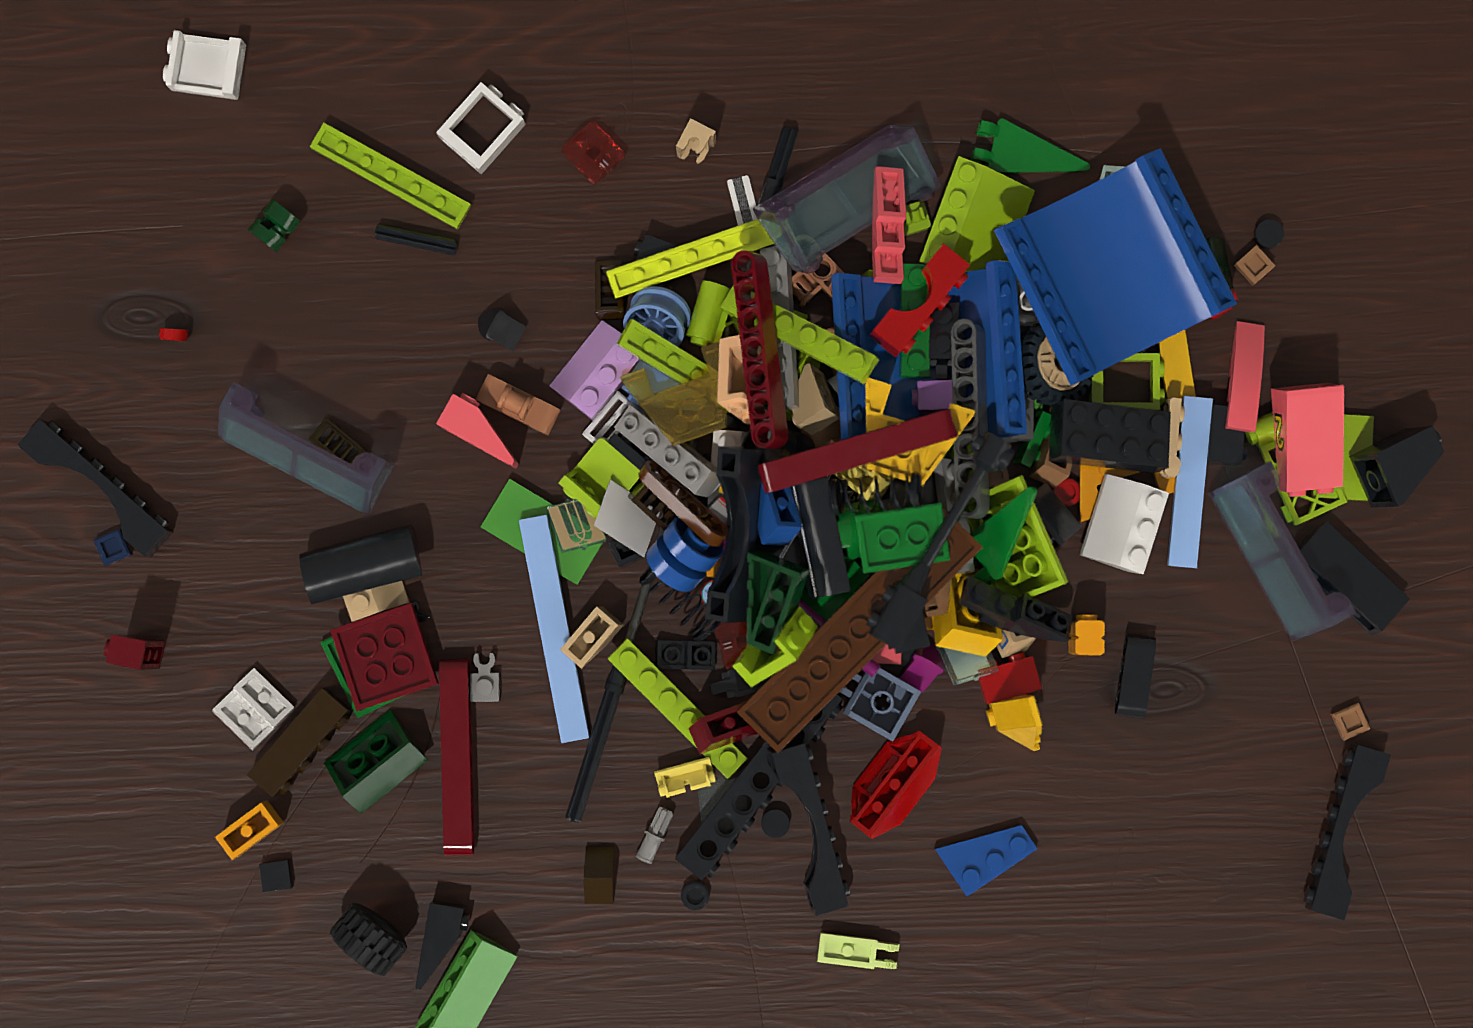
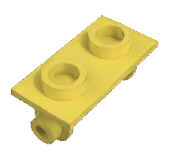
[654,757,716,798]

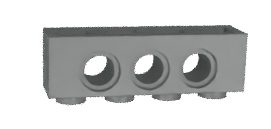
[614,405,720,498]

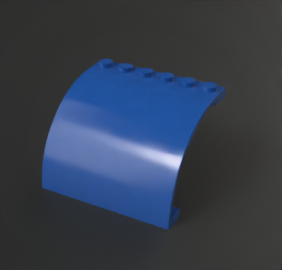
[994,148,1237,386]
[831,260,1027,444]

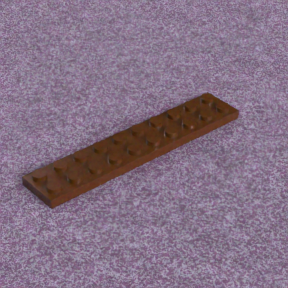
[737,507,983,753]

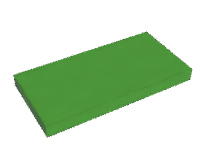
[481,479,607,585]

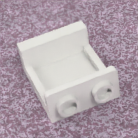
[163,30,246,100]

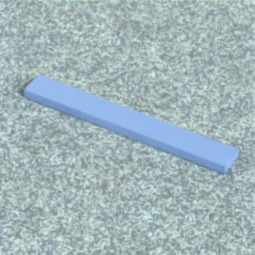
[519,515,590,743]

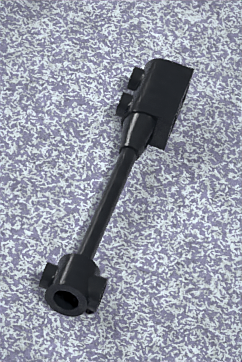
[866,432,1015,651]

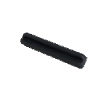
[375,224,458,255]

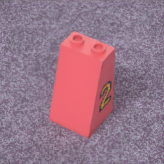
[1271,383,1344,497]

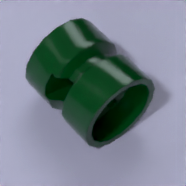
[247,199,301,253]

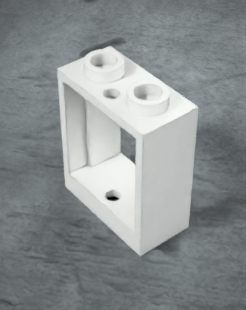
[436,82,526,174]

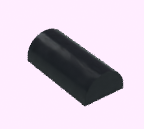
[299,524,422,604]

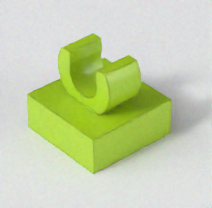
[904,200,932,237]

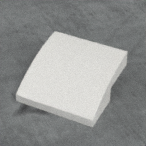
[212,668,294,751]

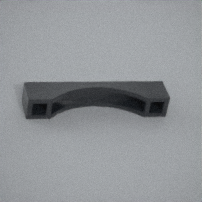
[17,419,173,558]
[705,446,763,623]
[767,738,850,916]
[1304,744,1391,920]

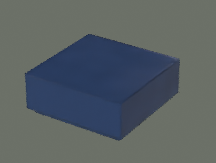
[93,529,132,566]

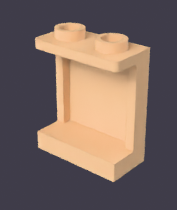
[717,335,767,424]

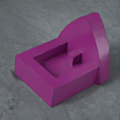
[899,643,945,692]

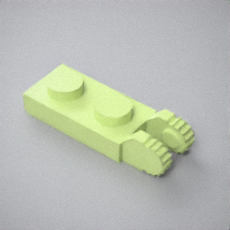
[817,932,900,969]

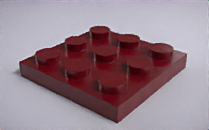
[330,603,439,711]

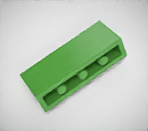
[415,930,518,1028]

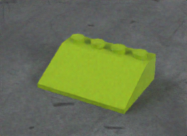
[918,156,1035,272]
[968,476,1068,598]

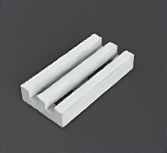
[582,391,636,444]

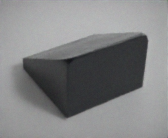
[607,539,646,569]

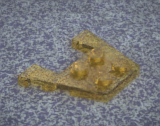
[620,342,727,446]

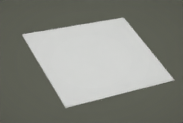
[594,480,660,557]

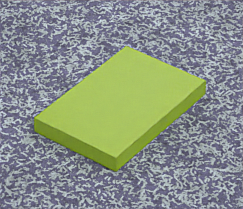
[1311,414,1374,501]

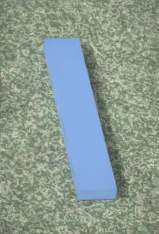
[1167,396,1213,568]

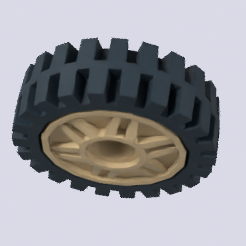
[1020,323,1094,405]

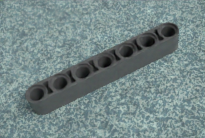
[951,319,990,519]

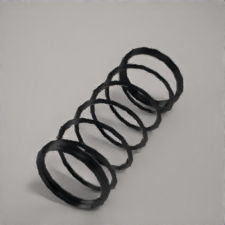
[830,471,923,516]
[639,567,721,642]

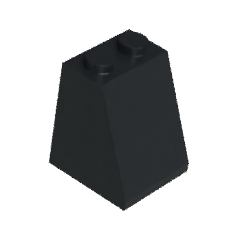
[1349,426,1444,508]

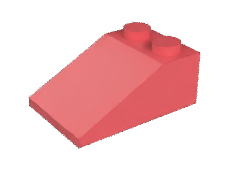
[436,393,519,469]

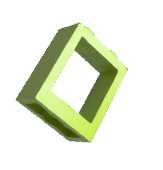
[1088,353,1165,410]

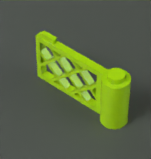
[686,281,808,347]
[1245,412,1347,526]

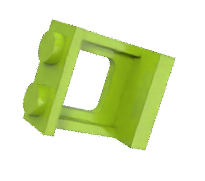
[732,606,818,687]

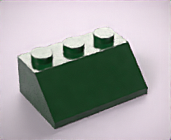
[324,710,428,814]

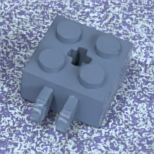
[839,668,921,741]

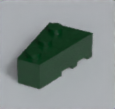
[747,549,810,654]

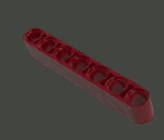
[731,250,788,449]
[757,408,959,493]
[439,658,475,856]

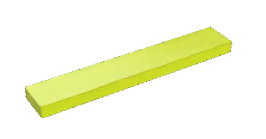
[606,216,776,299]

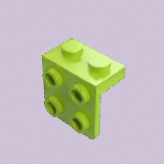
[559,437,640,518]

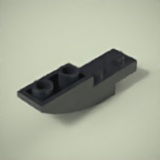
[960,576,1073,642]

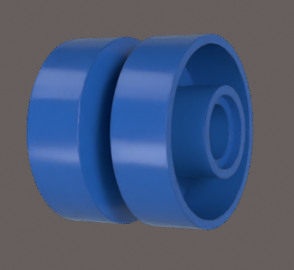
[646,516,724,592]

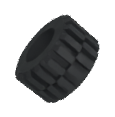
[330,903,408,976]

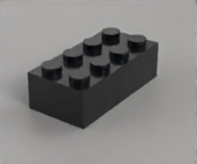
[1049,399,1171,473]

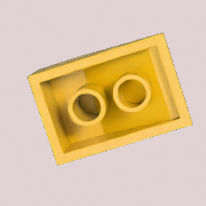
[933,564,1003,657]

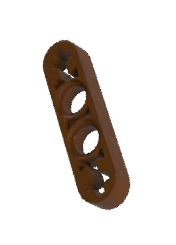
[638,460,728,547]

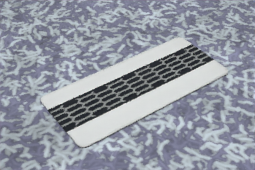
[727,175,758,226]

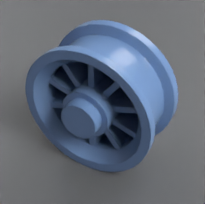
[623,286,691,347]

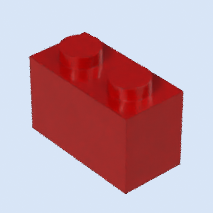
[977,652,1042,705]

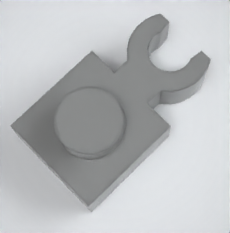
[470,653,500,702]

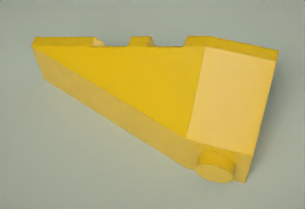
[986,694,1042,751]

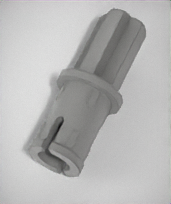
[635,807,674,864]

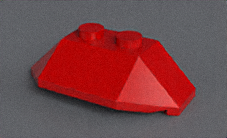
[850,731,942,839]

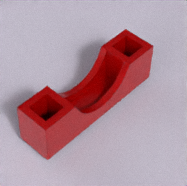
[869,243,970,358]

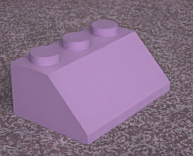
[550,320,642,421]

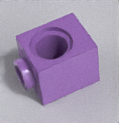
[912,380,953,414]

